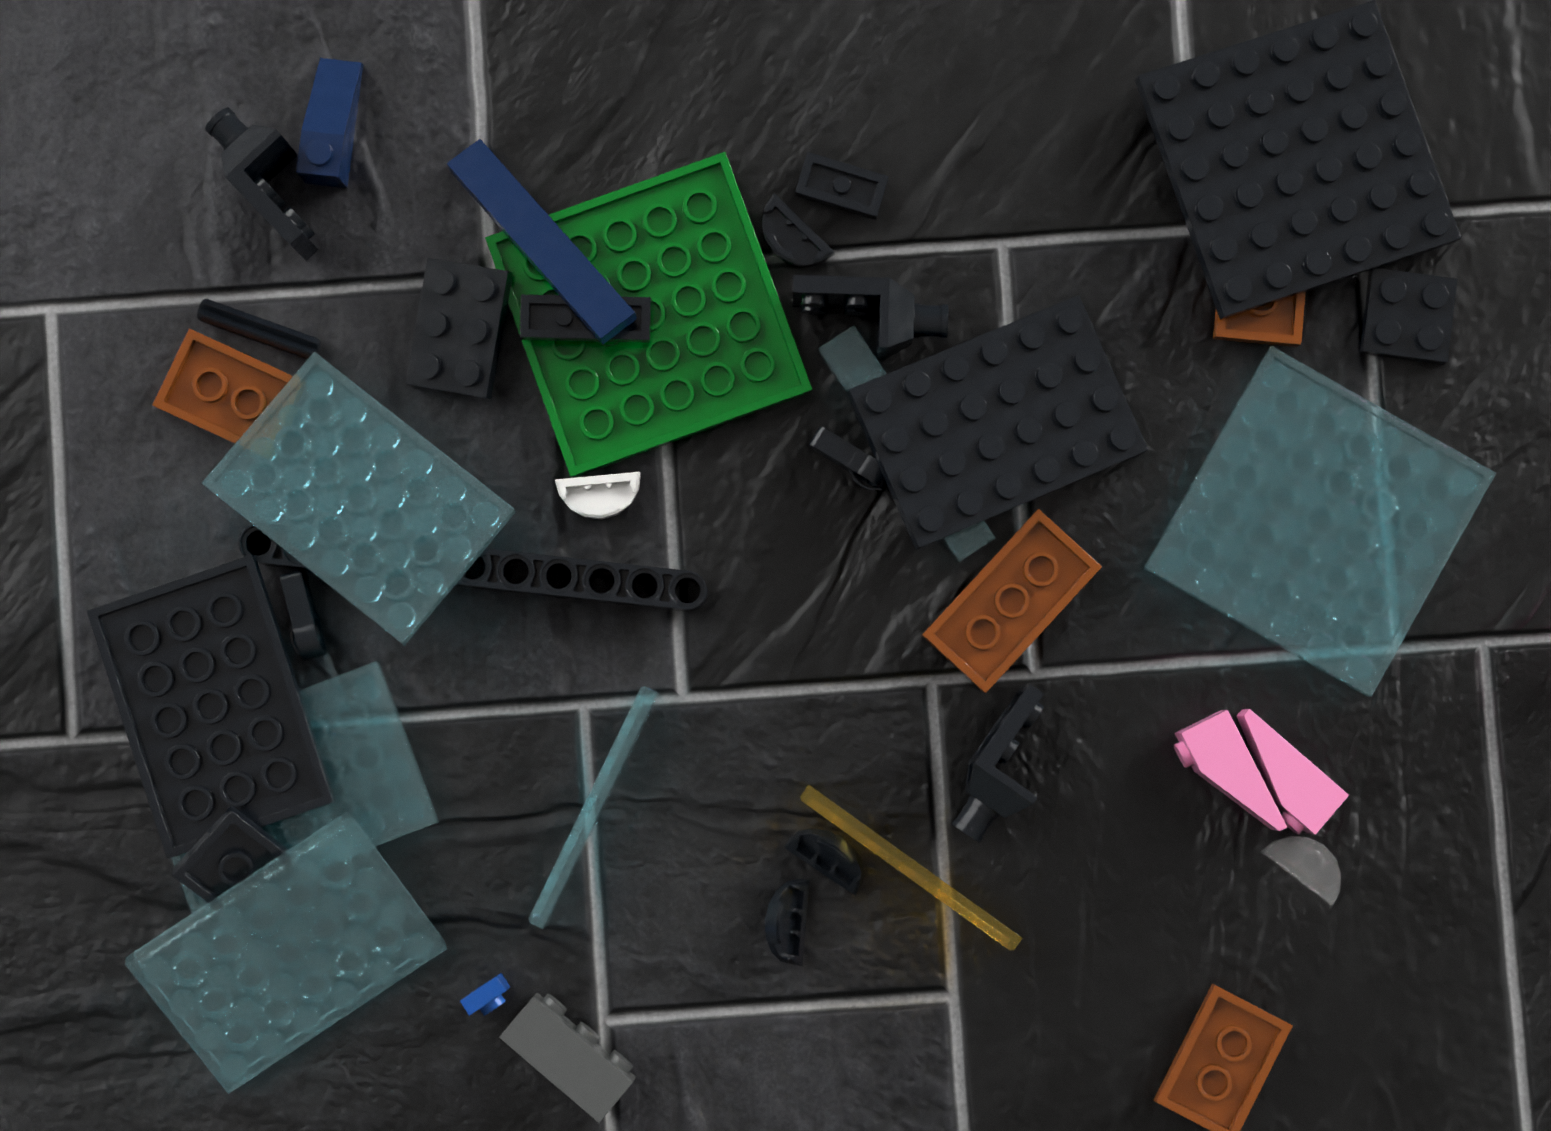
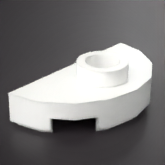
[555,472,641,519]

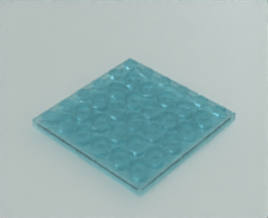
[1143,346,1496,697]

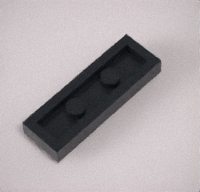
[520,294,651,343]

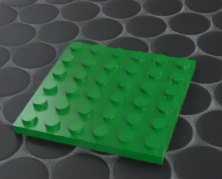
[485,152,812,478]

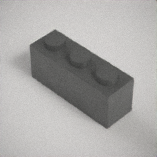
[499,993,636,1123]

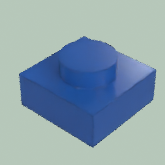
[460,973,510,1016]

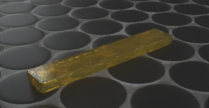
[800,784,1022,951]

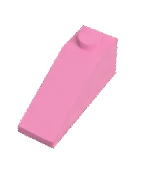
[1237,709,1349,835]
[1174,710,1287,831]

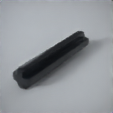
[197,299,321,361]

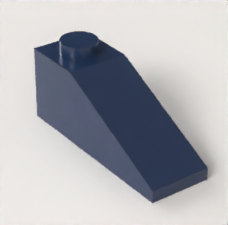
[296,58,363,188]

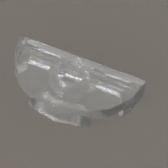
[1261,836,1341,906]

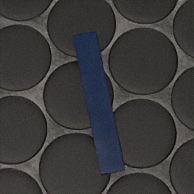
[446,139,637,344]

